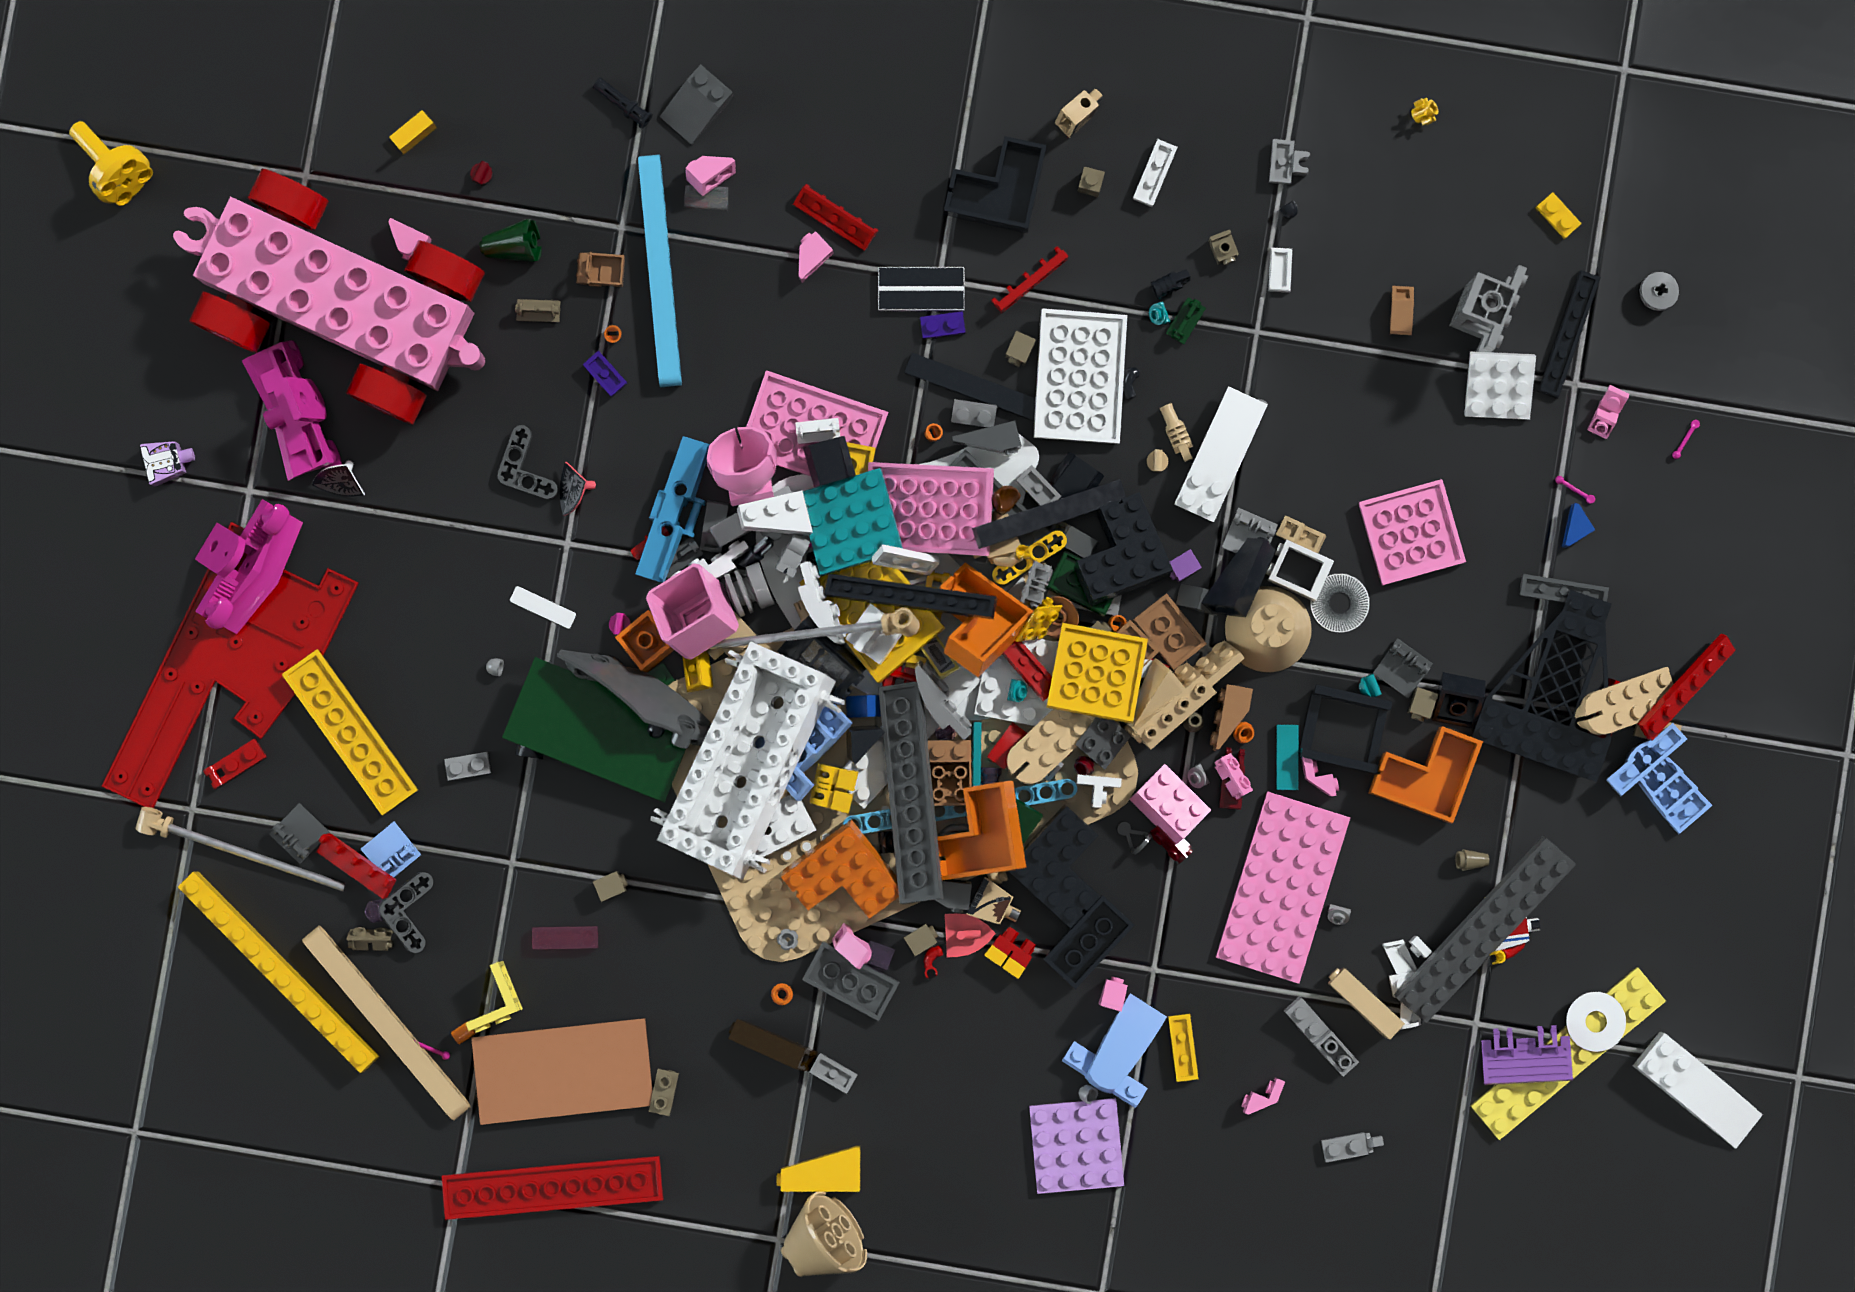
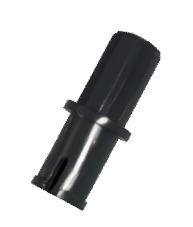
[739,536,774,570]

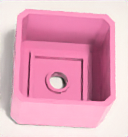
[646,563,739,660]

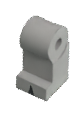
[775,534,810,578]

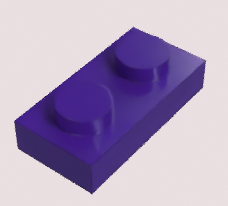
[920,311,965,339]
[582,350,628,397]

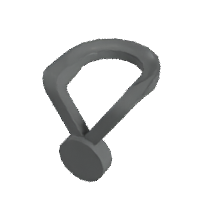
[1117,821,1152,855]

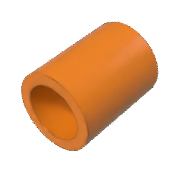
[451,1021,476,1045]

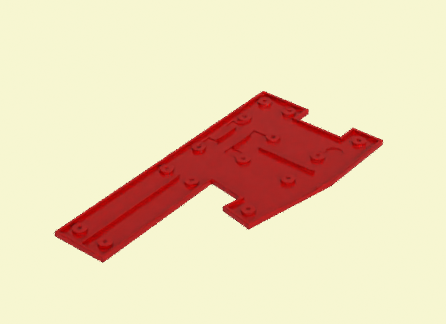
[102,522,359,808]

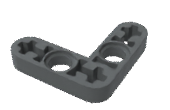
[497,425,559,500]
[378,872,433,953]

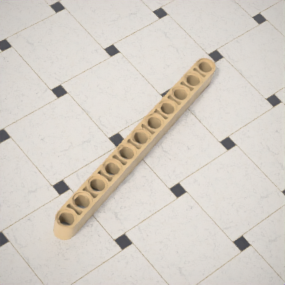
[302,925,471,1121]

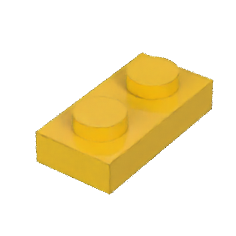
[1536,192,1582,239]

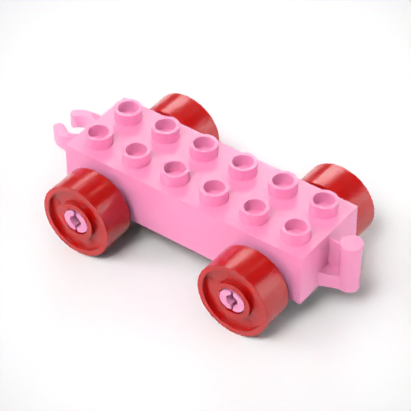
[173,168,485,425]

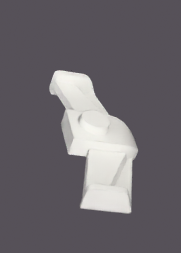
[1382,939,1421,1029]

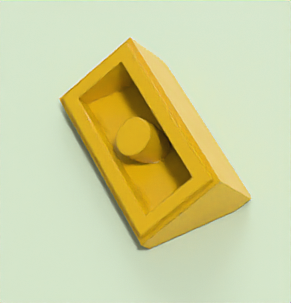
[682,650,713,692]

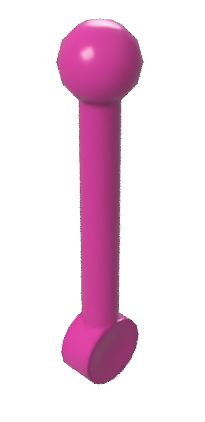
[1672,420,1700,459]
[1555,476,1595,504]
[414,1040,450,1060]

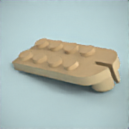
[1575,666,1674,735]
[1006,709,1096,784]

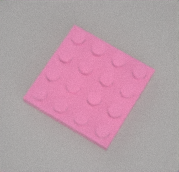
[1358,479,1466,586]

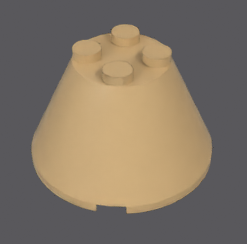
[1225,586,1311,672]
[781,1192,867,1277]

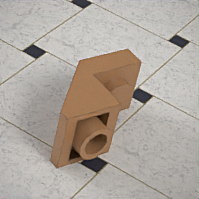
[1390,286,1414,335]

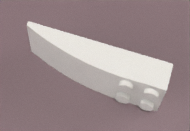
[1174,386,1268,522]
[1633,1032,1763,1149]

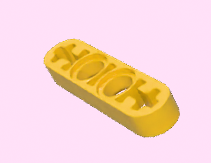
[992,531,1067,585]

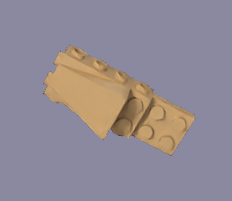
[1124,640,1244,749]

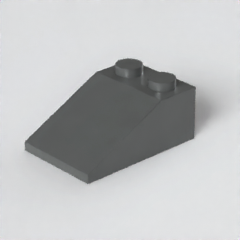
[660,64,734,145]

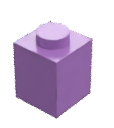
[1170,549,1202,582]

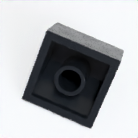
[1432,672,1486,729]

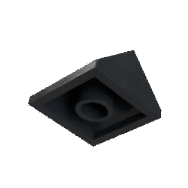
[846,725,885,765]

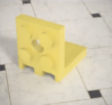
[466,961,523,1033]

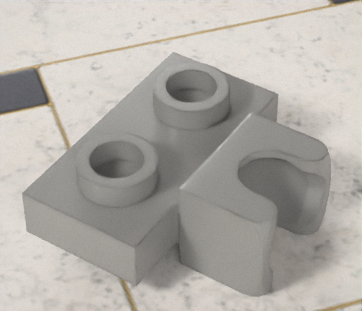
[1269,139,1310,185]

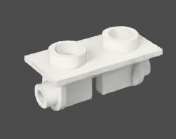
[796,418,840,444]

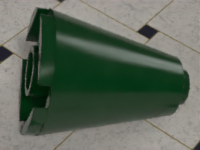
[479,219,542,262]

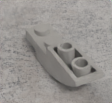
[915,660,972,740]
[1284,996,1359,1077]

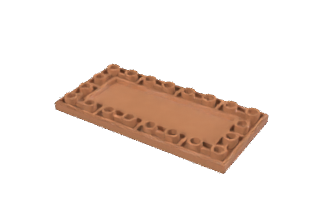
[471,1018,653,1125]

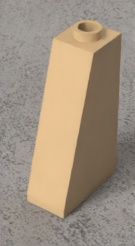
[1328,968,1405,1040]

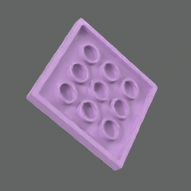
[1029,1098,1124,1194]

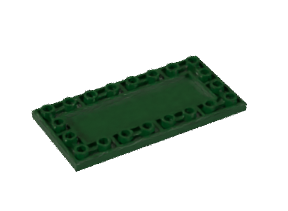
[502,657,686,802]

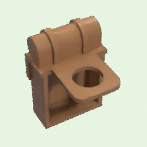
[576,252,625,287]

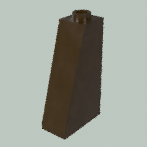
[728,1019,818,1072]

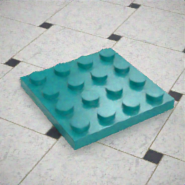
[803,468,903,576]

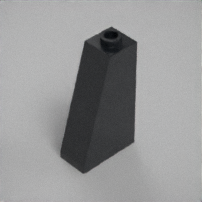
[1202,537,1276,618]

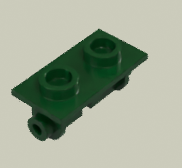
[1166,297,1206,344]

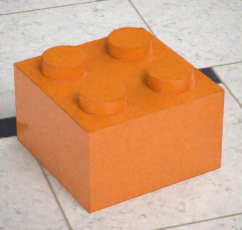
[615,610,674,672]

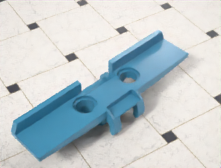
[635,436,710,583]

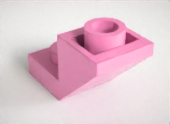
[1588,385,1629,439]
[1301,757,1339,797]
[832,923,872,970]
[1241,1078,1285,1114]

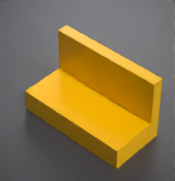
[389,110,437,154]

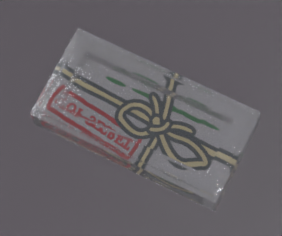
[684,185,729,210]

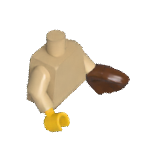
[973,486,1031,568]

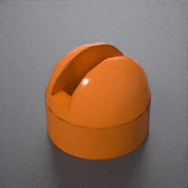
[604,325,622,343]
[925,423,943,442]
[1108,615,1127,632]

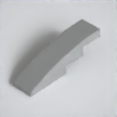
[709,486,792,547]

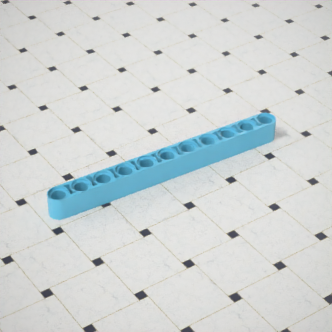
[638,155,682,387]
[843,779,1077,834]

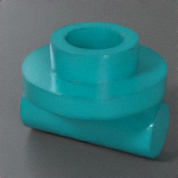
[1149,302,1170,325]
[1359,674,1382,697]
[1007,679,1028,702]

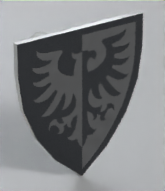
[312,460,365,497]

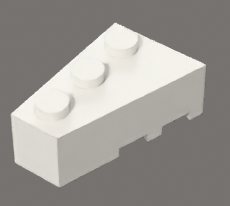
[737,491,813,536]

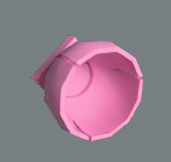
[706,427,777,506]

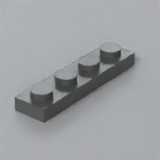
[1519,574,1609,603]

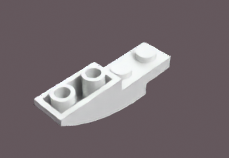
[670,540,750,579]
[798,561,846,645]

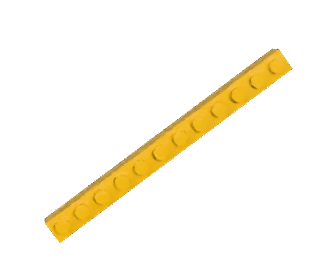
[178,872,380,1073]

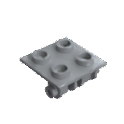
[1222,508,1278,553]
[1020,560,1054,609]

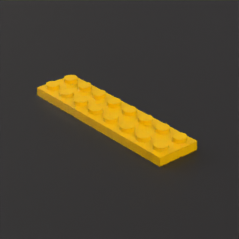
[282,649,418,816]

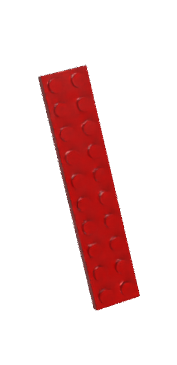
[442,1156,663,1220]

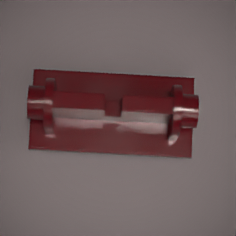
[1150,825,1193,864]

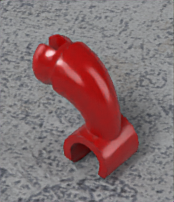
[924,946,943,979]

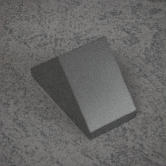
[1175,584,1217,616]

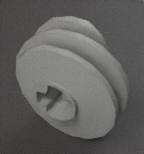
[1639,272,1679,311]

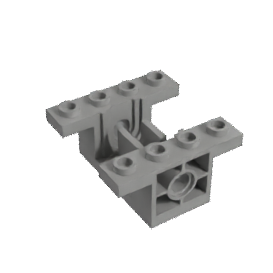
[1449,265,1528,352]

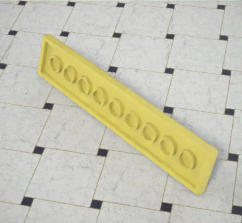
[1470,967,1666,1140]

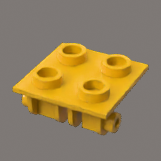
[1015,597,1063,642]

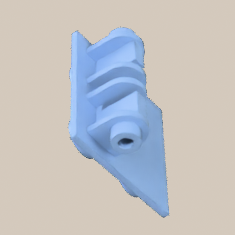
[361,822,421,877]

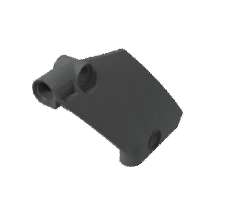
[557,650,712,748]

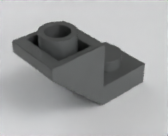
[700,500,729,553]
[1049,522,1100,558]

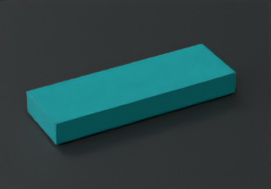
[971,722,982,787]
[1276,725,1299,790]

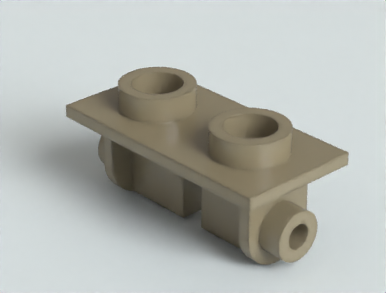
[515,299,560,322]
[347,927,393,951]
[649,1069,679,1116]

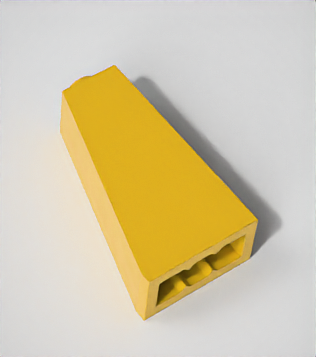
[777,1146,860,1192]

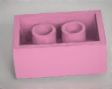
[1129,764,1211,844]

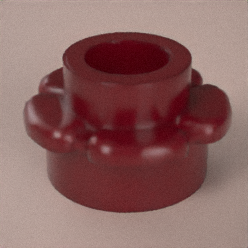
[1074,756,1094,775]

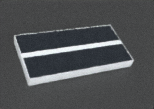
[878,267,964,311]

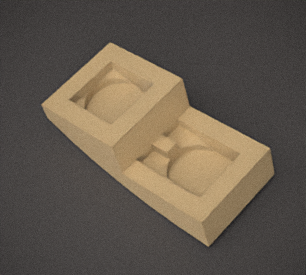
[1276,516,1326,553]

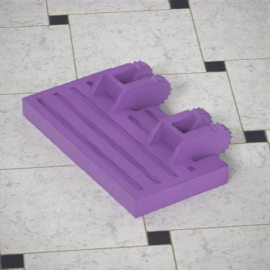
[1481,1025,1573,1085]

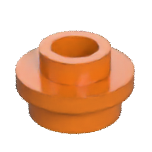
[1233,722,1254,743]
[771,983,793,1005]

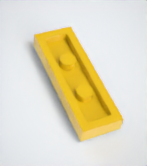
[1168,1014,1198,1082]

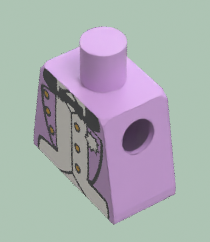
[140,442,195,487]

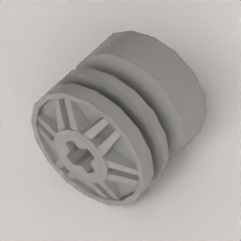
[724,562,775,617]

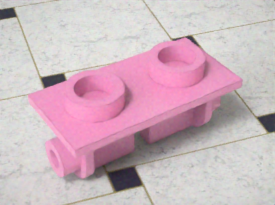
[1214,753,1253,800]

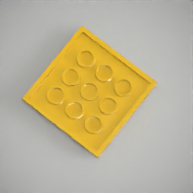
[1046,623,1148,724]

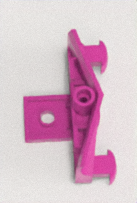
[242,340,342,481]
[195,499,303,634]

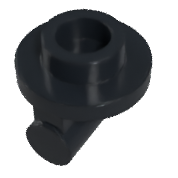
[878,831,895,854]

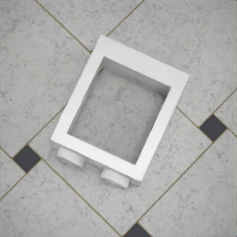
[1266,540,1334,602]

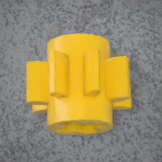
[1411,98,1438,126]

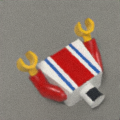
[1484,897,1540,965]

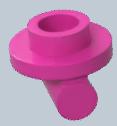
[609,613,631,635]

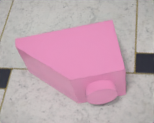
[686,156,736,196]
[388,218,432,261]
[799,231,834,282]
[1099,976,1128,1012]

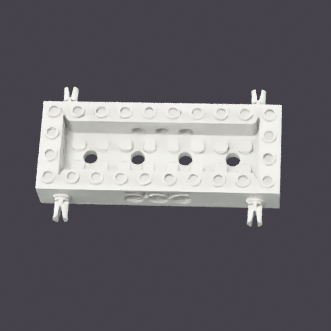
[651,641,845,880]

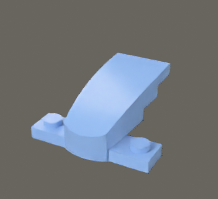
[755,703,853,801]
[1606,723,1712,834]
[1062,994,1167,1108]

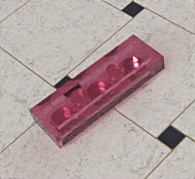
[532,926,598,949]

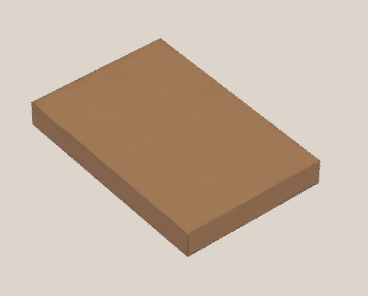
[1133,593,1207,671]

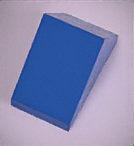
[1562,503,1595,548]
[846,695,881,718]

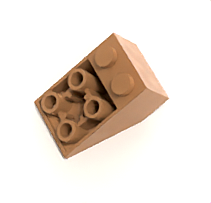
[1210,684,1253,751]
[928,740,972,806]

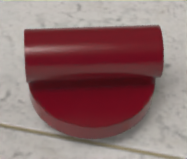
[471,161,492,184]

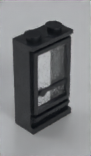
[777,615,866,704]

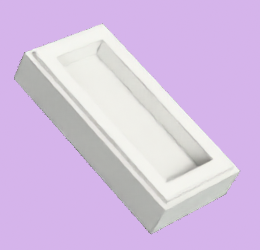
[1268,248,1292,292]

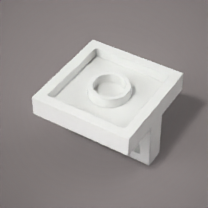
[845,603,902,665]
[1076,775,1122,808]

